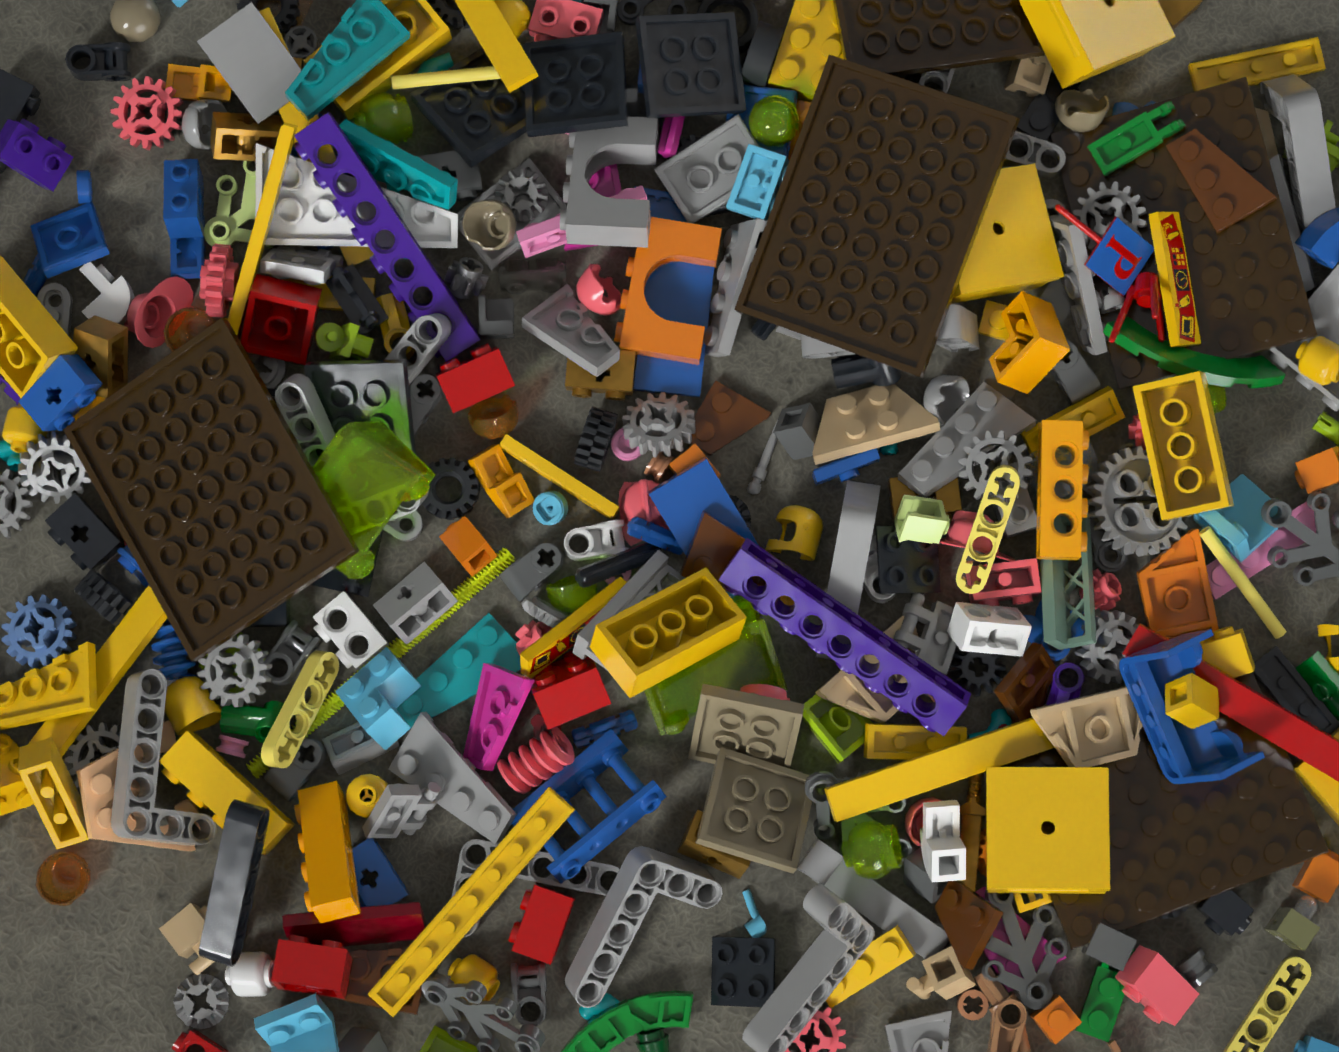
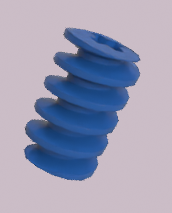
[151,618,197,681]

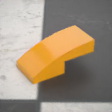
[165,64,232,102]
[467,444,534,518]

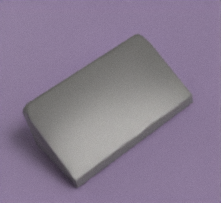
[322,722,400,775]

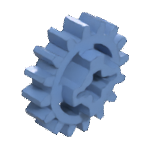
[1,594,77,669]

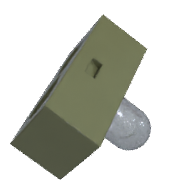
[1264,895,1320,951]

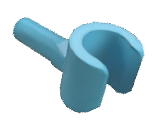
[742,889,767,938]

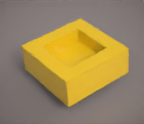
[978,300,1010,341]

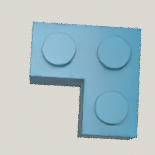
[335,647,421,750]

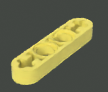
[956,465,1020,594]
[261,651,339,768]
[1224,957,1311,1052]

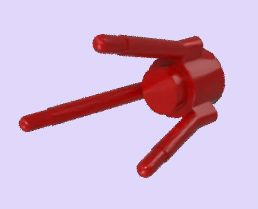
[1109,272,1165,343]

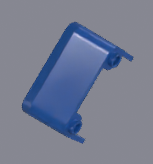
[1119,629,1265,784]

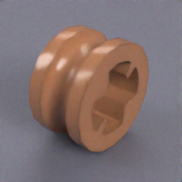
[643,451,674,483]
[957,989,989,1020]

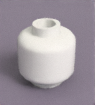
[225,952,275,997]

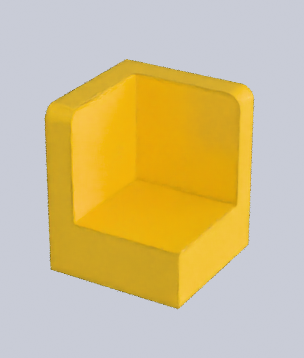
[1165,673,1219,729]

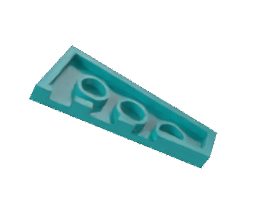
[285,0,410,121]
[337,119,458,210]
[396,613,521,728]

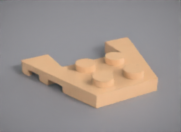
[77,720,196,851]

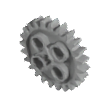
[1087,446,1192,557]

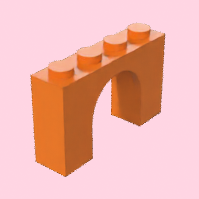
[614,217,722,365]

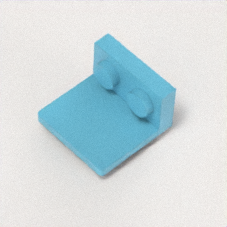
[726,144,789,221]
[1192,474,1278,562]
[254,993,339,1052]

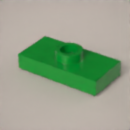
[1295,651,1339,721]

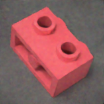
[528,0,604,42]
[966,558,1042,606]
[1115,945,1199,1026]

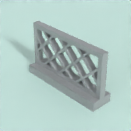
[572,550,686,694]

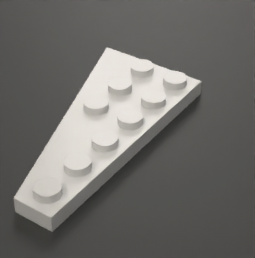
[255,143,458,248]

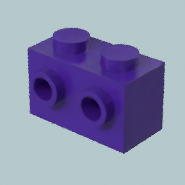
[0,118,74,191]

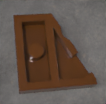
[689,381,771,456]
[994,643,1056,723]
[934,880,1004,970]

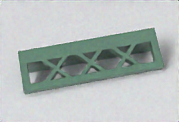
[1040,513,1096,650]

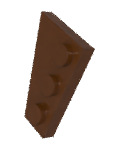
[1166,129,1277,234]

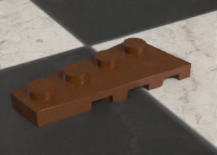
[680,510,818,605]
[312,948,423,1016]

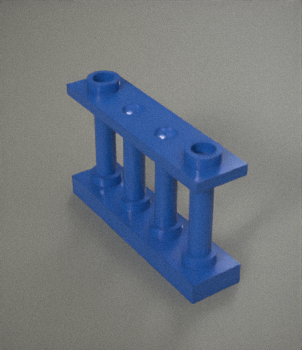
[512,729,667,884]

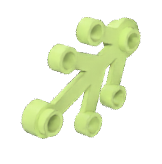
[204,161,275,249]

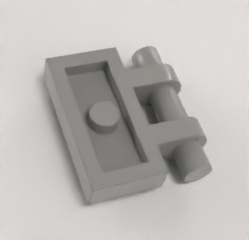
[260,245,344,285]
[893,593,957,675]
[362,782,441,838]

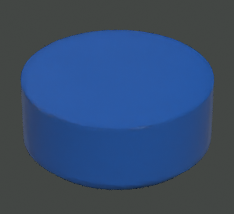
[76,170,93,204]

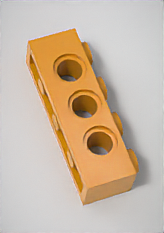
[1036,420,1089,560]

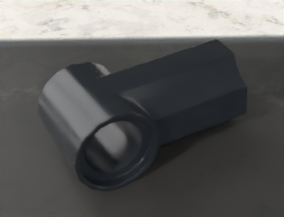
[831,354,902,389]

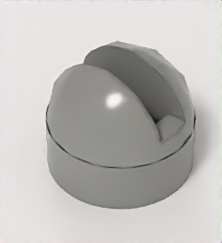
[1099,286,1125,314]

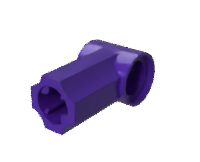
[1046,663,1085,706]

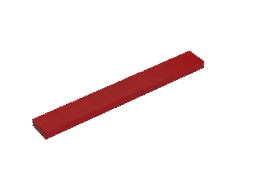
[1122,623,1339,782]

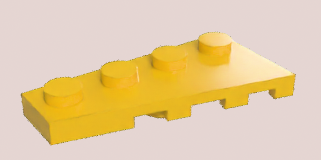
[0,641,97,730]

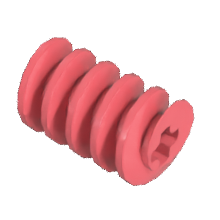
[497,727,575,794]

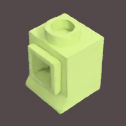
[894,494,950,544]

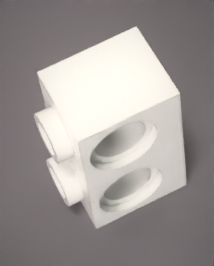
[313,591,389,670]
[947,602,1032,657]

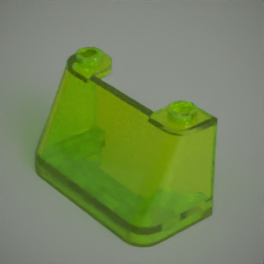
[313,422,436,579]
[644,599,788,736]

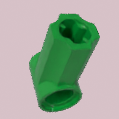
[220,701,291,743]

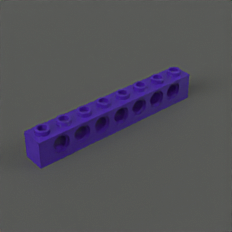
[293,112,480,362]
[719,538,971,736]

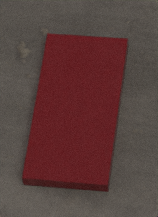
[282,902,427,947]

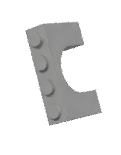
[560,117,659,248]

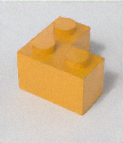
[989,291,1070,394]

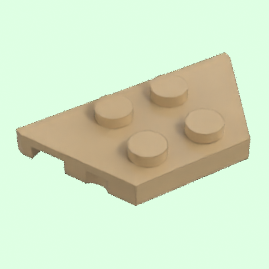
[813,384,940,465]
[815,615,918,724]
[1030,686,1143,767]

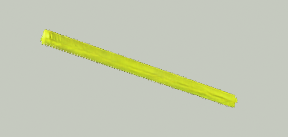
[246,547,515,778]

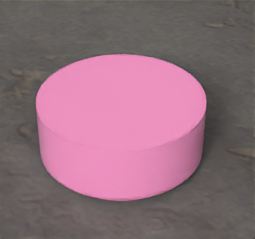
[611,428,641,461]

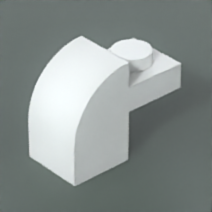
[79,262,135,326]
[920,800,966,882]

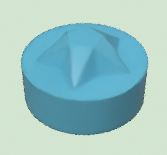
[533,491,568,525]

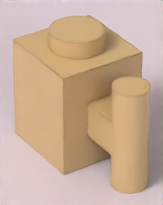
[159,903,215,976]
[906,946,976,1000]

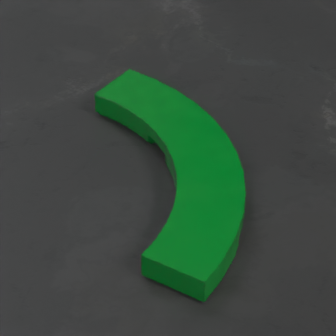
[1103,317,1286,389]
[561,990,693,1052]

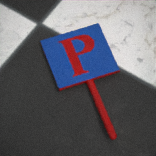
[1055,204,1154,296]

